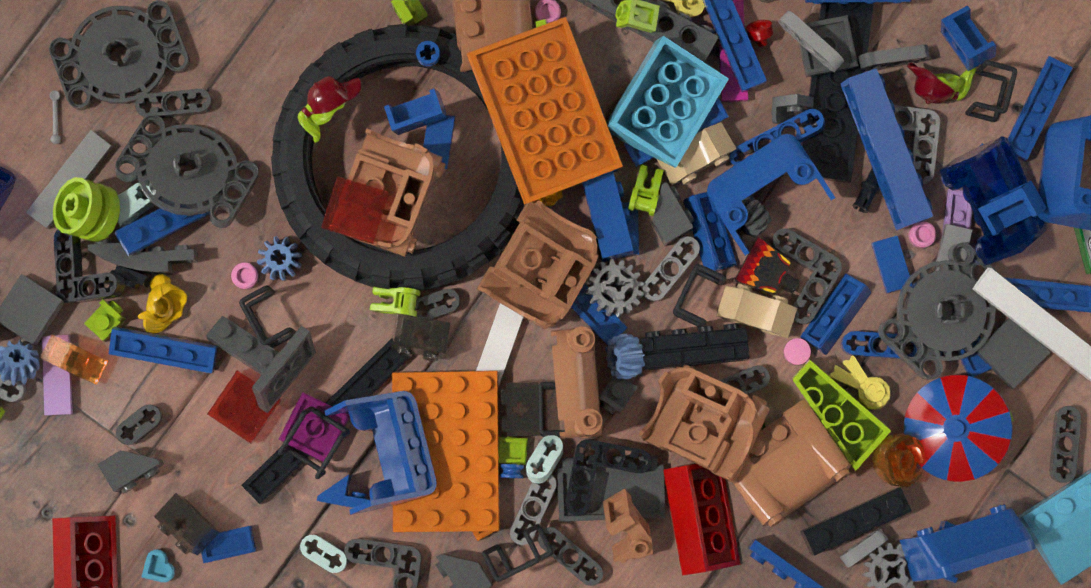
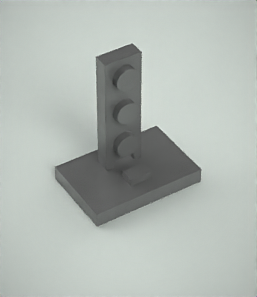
[206,316,316,413]

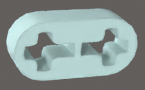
[526,435,563,484]
[300,535,348,573]

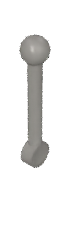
[49,90,61,144]

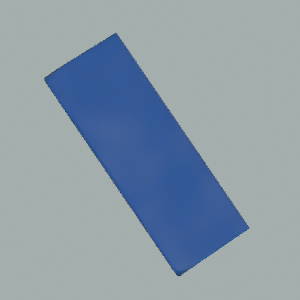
[683,192,737,274]
[800,274,871,355]

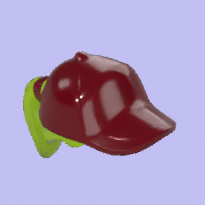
[907,62,977,104]
[298,76,361,143]

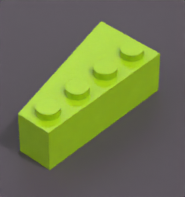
[791,359,891,471]

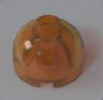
[872,433,925,488]

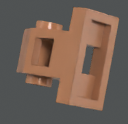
[603,488,653,563]

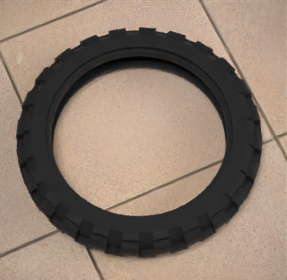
[271,24,526,290]

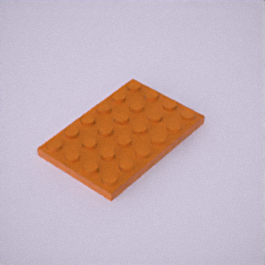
[467,17,623,205]
[392,371,500,532]

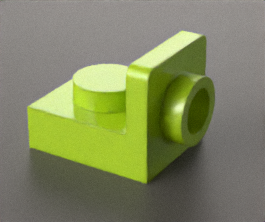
[391,0,428,26]
[616,0,660,33]
[84,299,126,342]

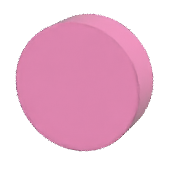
[535,0,561,23]
[908,221,936,248]
[231,263,259,290]
[783,338,811,365]

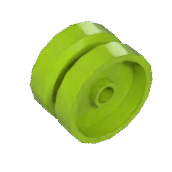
[53,177,120,242]

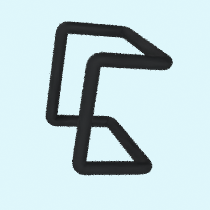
[965,60,1017,122]
[673,264,727,327]
[239,285,297,348]
[538,382,565,437]
[278,406,350,479]
[482,524,553,582]

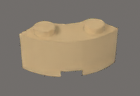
[657,122,736,185]
[716,284,797,338]

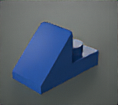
[317,474,371,508]

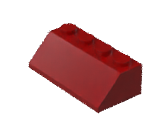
[663,464,741,576]
[52,515,118,588]

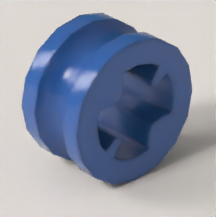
[416,41,440,67]
[500,464,524,479]

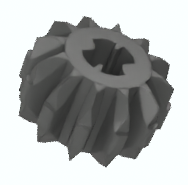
[739,195,772,238]

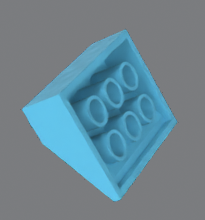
[606,36,729,168]
[1018,469,1091,585]

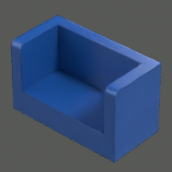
[941,6,996,71]
[384,88,448,135]
[978,180,1047,236]

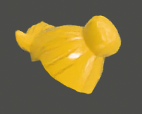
[138,274,187,333]

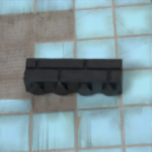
[640,323,750,371]
[800,487,912,556]

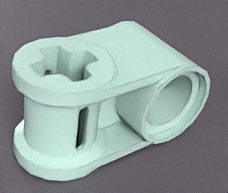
[118,183,155,227]

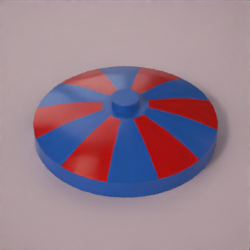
[904,375,1013,482]

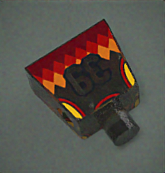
[732,237,800,297]

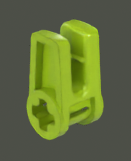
[628,164,664,216]
[370,287,420,318]

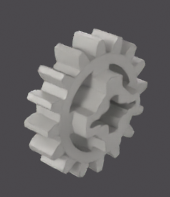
[586,259,644,317]
[862,543,921,588]

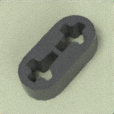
[415,289,460,322]
[116,404,163,445]

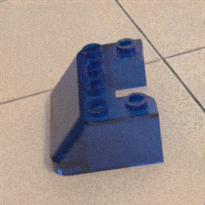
[939,136,1047,266]

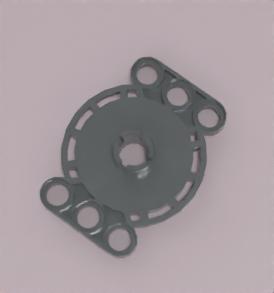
[49,0,190,110]
[115,115,259,228]
[878,242,1000,380]

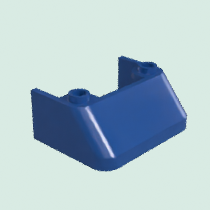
[1038,115,1091,231]
[707,134,836,256]
[325,391,437,515]
[900,504,1036,581]

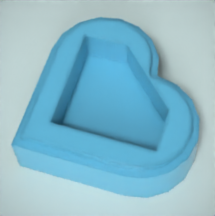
[141,549,175,582]

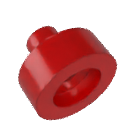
[746,20,774,47]

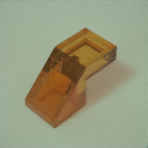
[40,334,108,384]

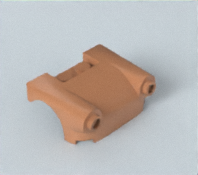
[452,0,533,72]
[329,129,446,257]
[477,200,599,329]
[551,326,603,439]
[639,365,770,484]
[732,398,852,528]

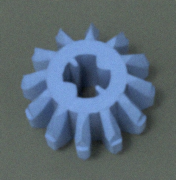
[257,236,302,281]
[605,334,645,380]
[0,340,40,386]

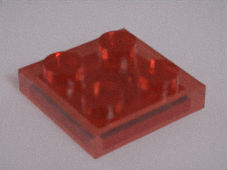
[321,176,390,244]
[207,370,282,444]

